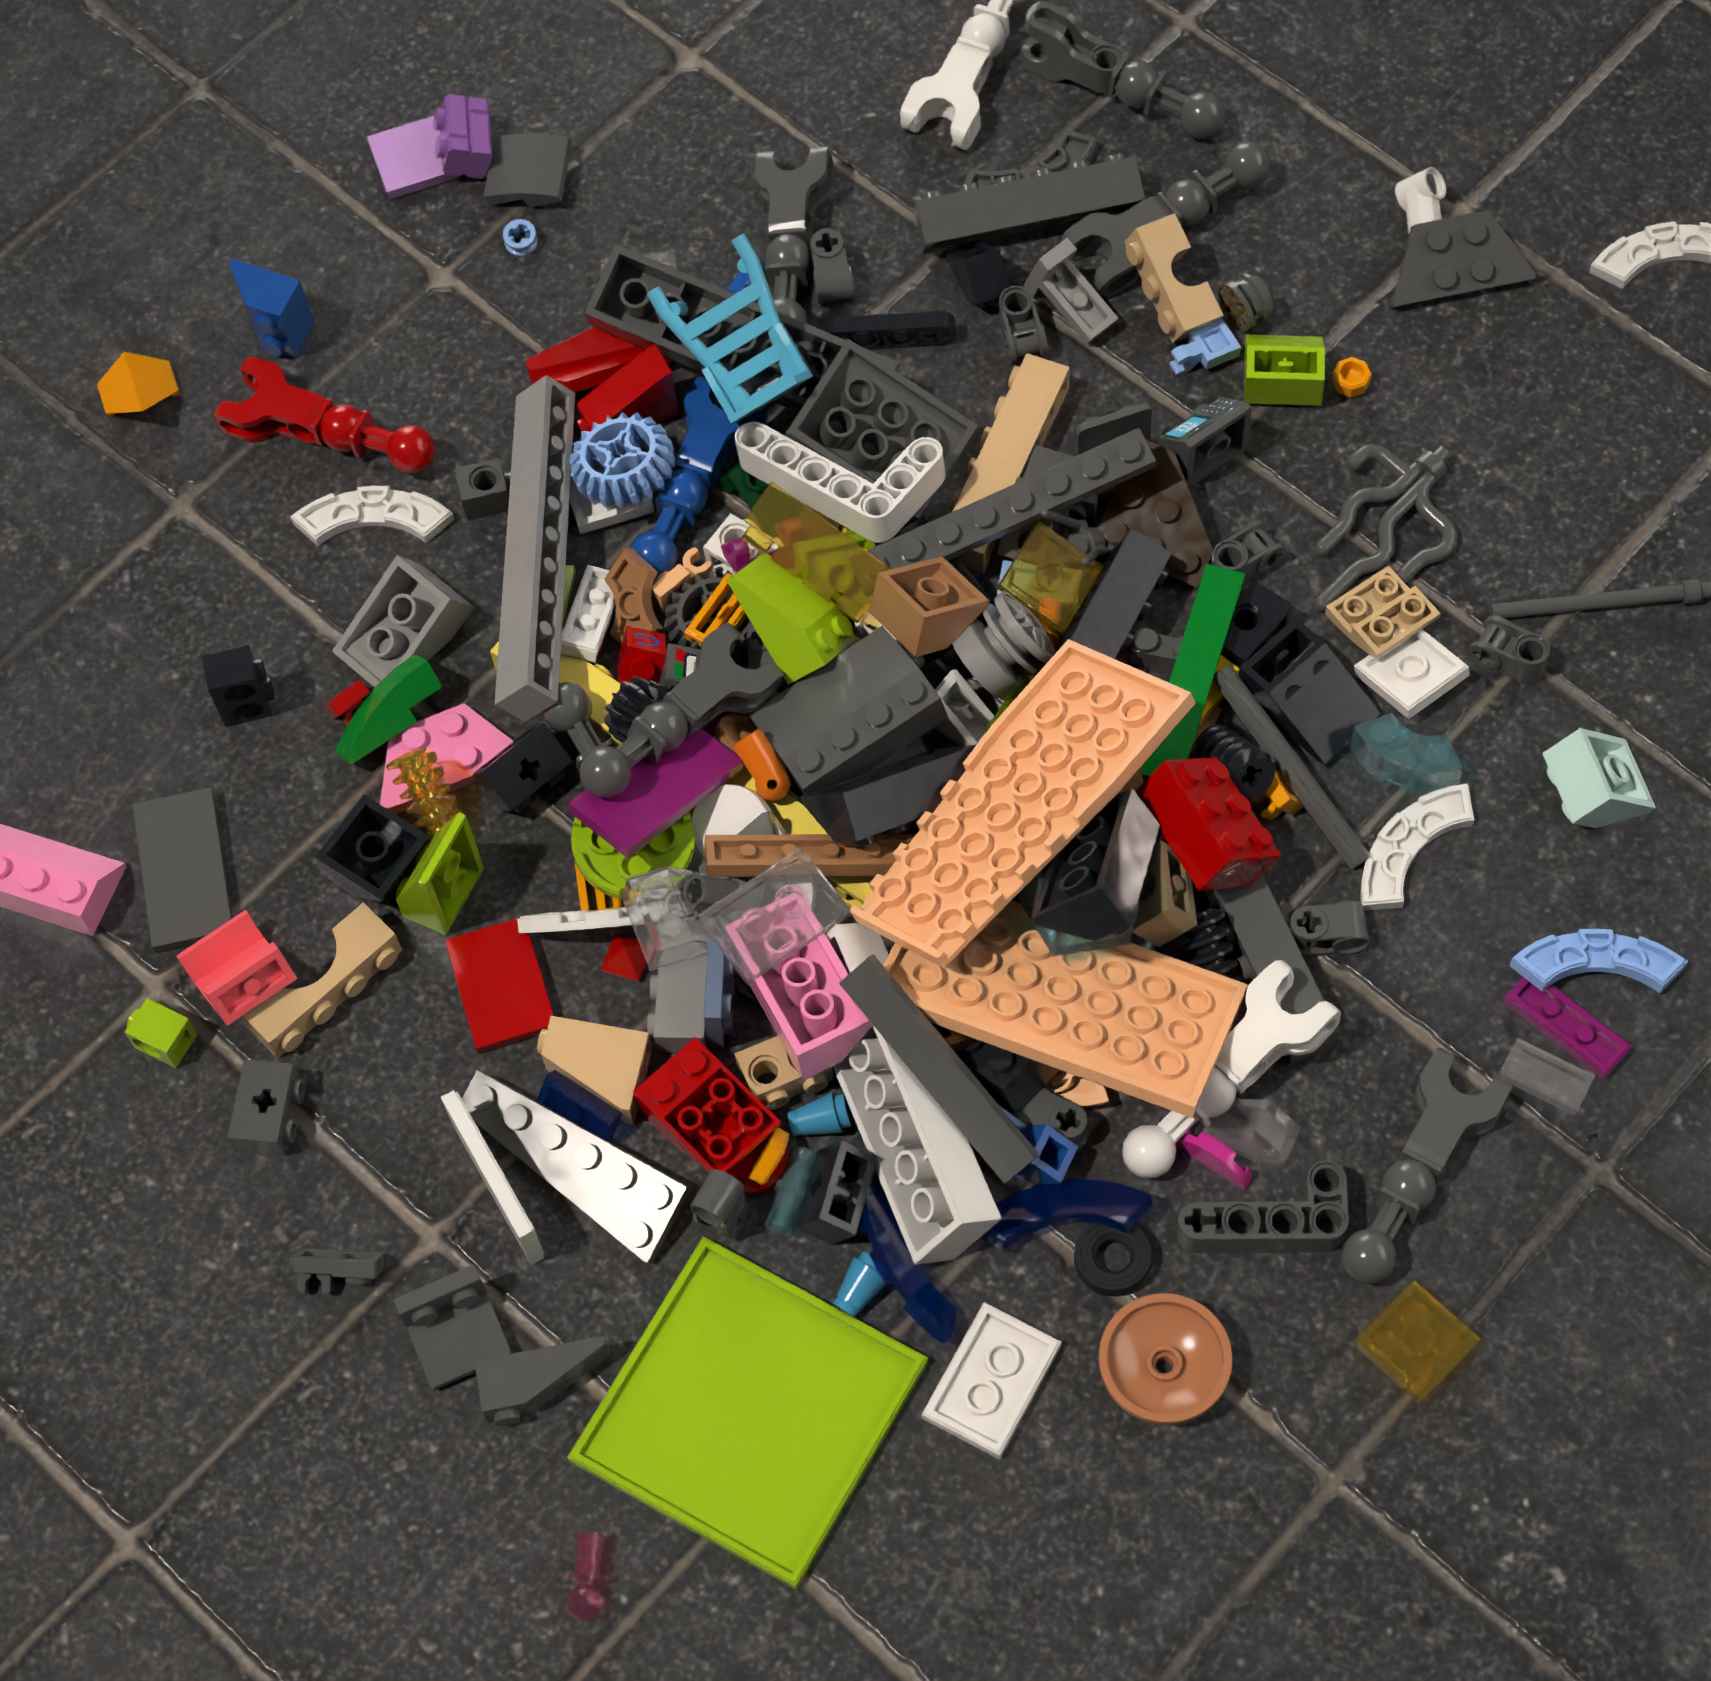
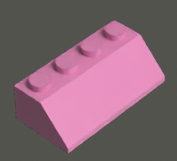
[0,824,127,936]
[725,891,873,1080]

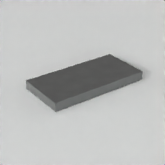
[132,787,233,953]

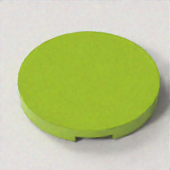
[571,812,695,901]

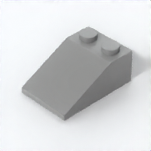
[332,555,474,687]

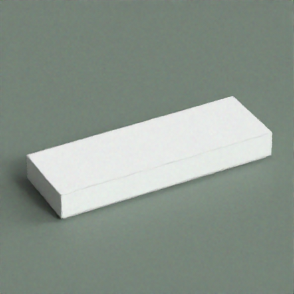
[560,565,616,662]

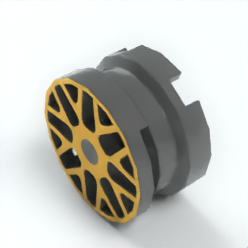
[1218,269,1274,331]

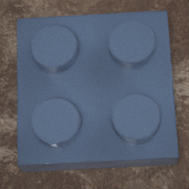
[704,939,736,1050]

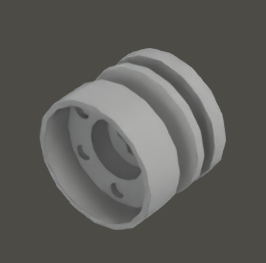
[952,591,1056,699]

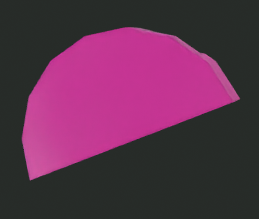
[1175,1129,1253,1191]

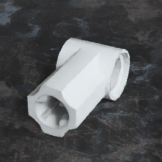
[1395,167,1446,232]

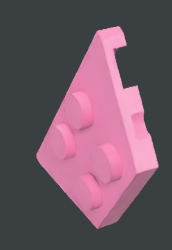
[380,703,521,814]

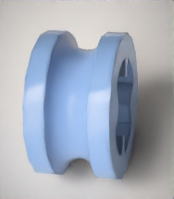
[503,219,538,256]

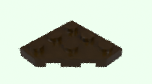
[1097,439,1213,590]

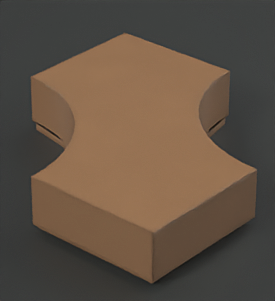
[605,548,664,645]

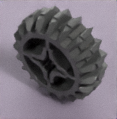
[664,570,763,666]

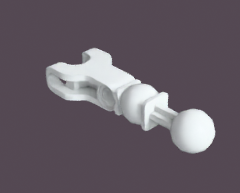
[900,0,1026,150]
[1122,960,1341,1178]

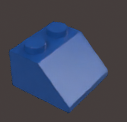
[229,259,315,359]

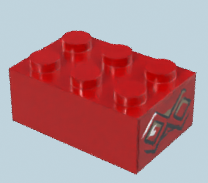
[1135,757,1281,891]

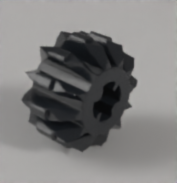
[603,676,667,743]

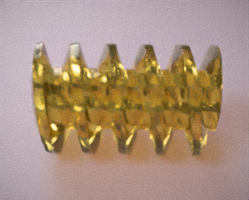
[386,747,463,837]

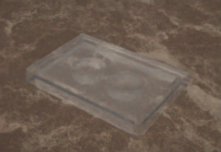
[698,846,851,985]

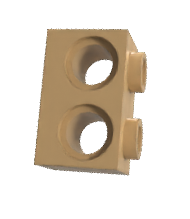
[734,1036,834,1110]

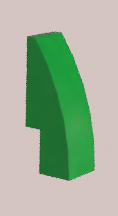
[335,654,442,765]

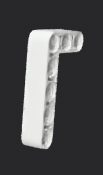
[735,422,946,542]

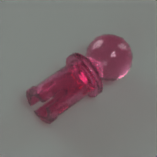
[566,1532,606,1621]

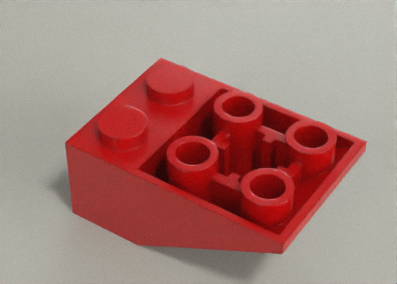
[633,1037,782,1173]

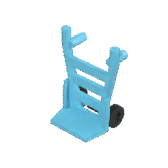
[647,233,820,426]

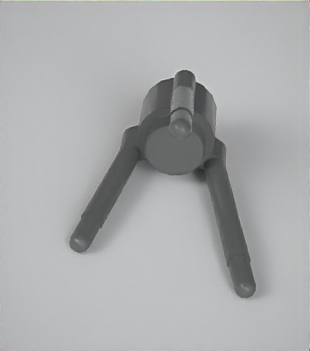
[1036,510,1108,573]

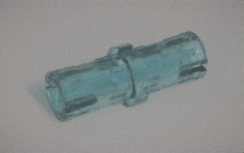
[764,1146,817,1236]

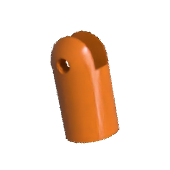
[733,728,791,801]

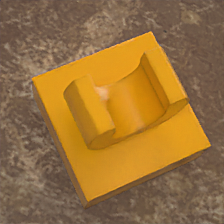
[1251,770,1304,820]

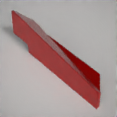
[525,327,674,393]

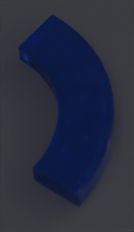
[980,1179,1153,1252]
[859,1183,958,1344]

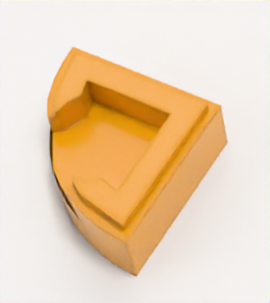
[749,1128,790,1185]

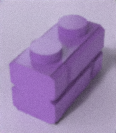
[434,94,492,179]

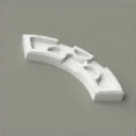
[1589,221,1711,289]
[290,486,455,546]
[1360,783,1474,911]
[517,901,693,933]

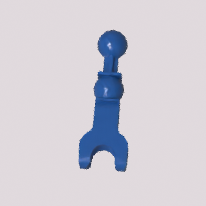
[630,376,768,580]

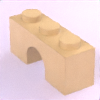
[1124,213,1224,344]

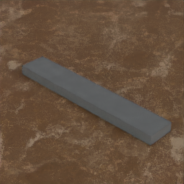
[839,954,1039,1184]

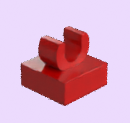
[323,679,370,725]

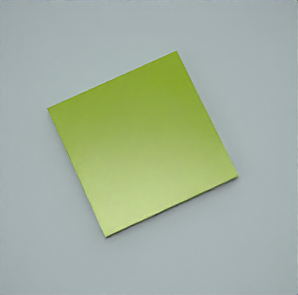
[567,1236,928,1590]

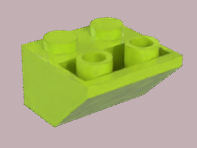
[1244,335,1325,406]

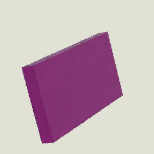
[569,728,743,859]

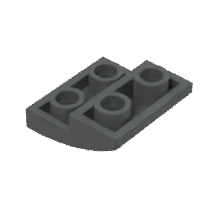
[484,133,572,207]

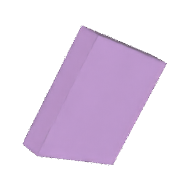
[367,116,459,200]

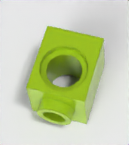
[125,998,198,1068]

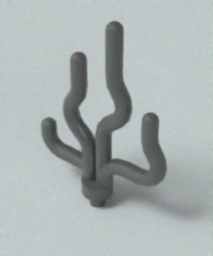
[1314,444,1458,612]

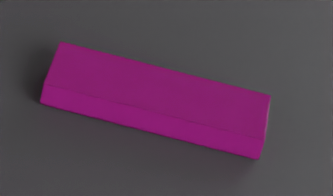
[1503,977,1632,1081]

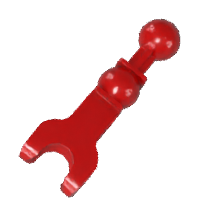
[212,357,435,474]

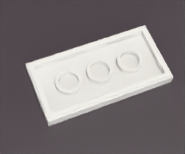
[441,1090,545,1265]

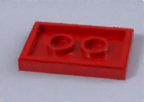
[445,917,554,1054]

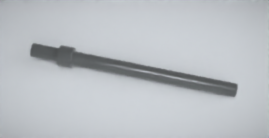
[1490,579,1711,618]

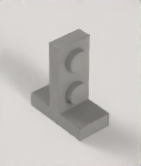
[1023,238,1119,345]

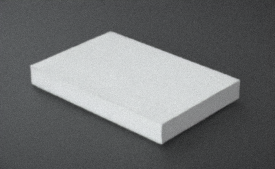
[922,1302,1061,1459]

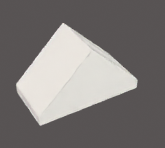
[934,669,997,746]

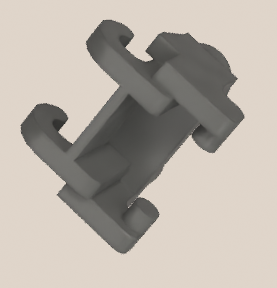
[1130,628,1183,675]

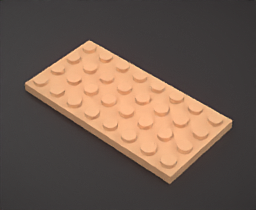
[883,900,1248,1118]

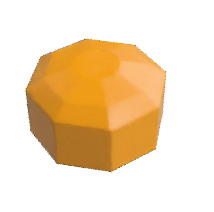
[1332,357,1371,398]

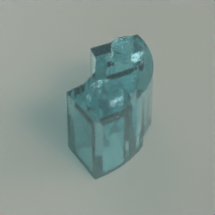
[1350,713,1463,795]

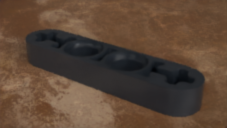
[809,311,956,350]

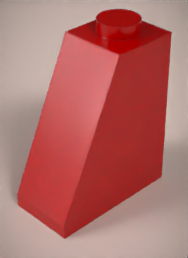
[575,344,679,436]

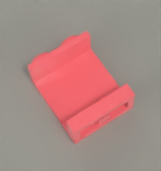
[176,910,297,1026]

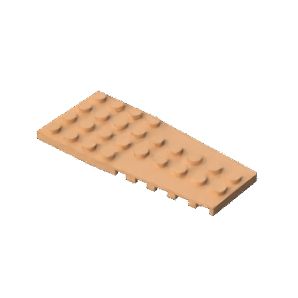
[850,639,1195,968]

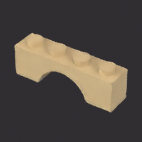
[241,902,402,1059]

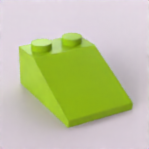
[726,553,857,684]
[396,812,484,936]

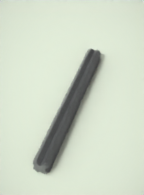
[1213,665,1369,869]

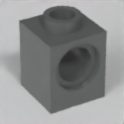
[454,458,511,521]

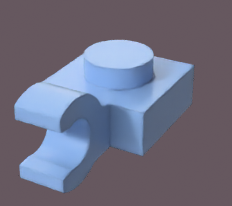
[1169,319,1241,376]

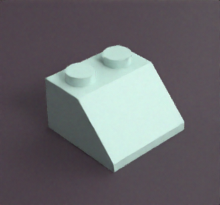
[1542,728,1656,828]

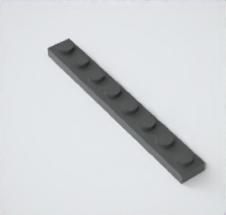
[849,428,1157,598]

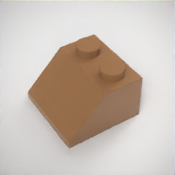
[869,556,989,657]

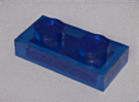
[536,1070,623,1143]

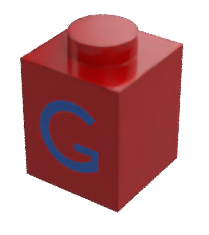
[617,626,667,684]

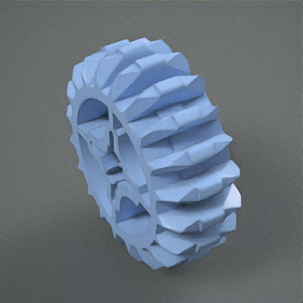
[569,411,675,510]

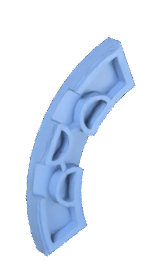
[1509,929,1688,994]

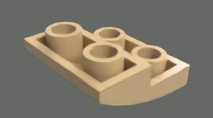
[1325,565,1441,659]

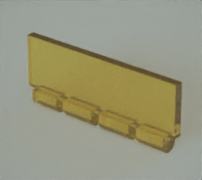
[742,482,891,623]

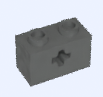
[227,1059,305,1157]

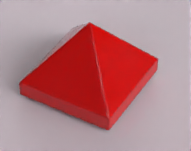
[601,933,653,983]

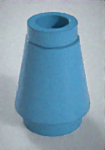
[788,1092,853,1137]
[833,1251,891,1318]

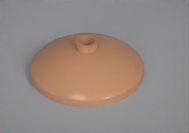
[1099,1293,1232,1425]

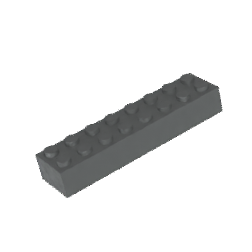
[584,244,899,413]

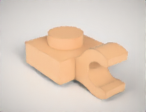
[651,547,713,617]

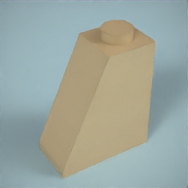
[537,1016,653,1125]

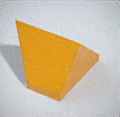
[97,352,180,418]

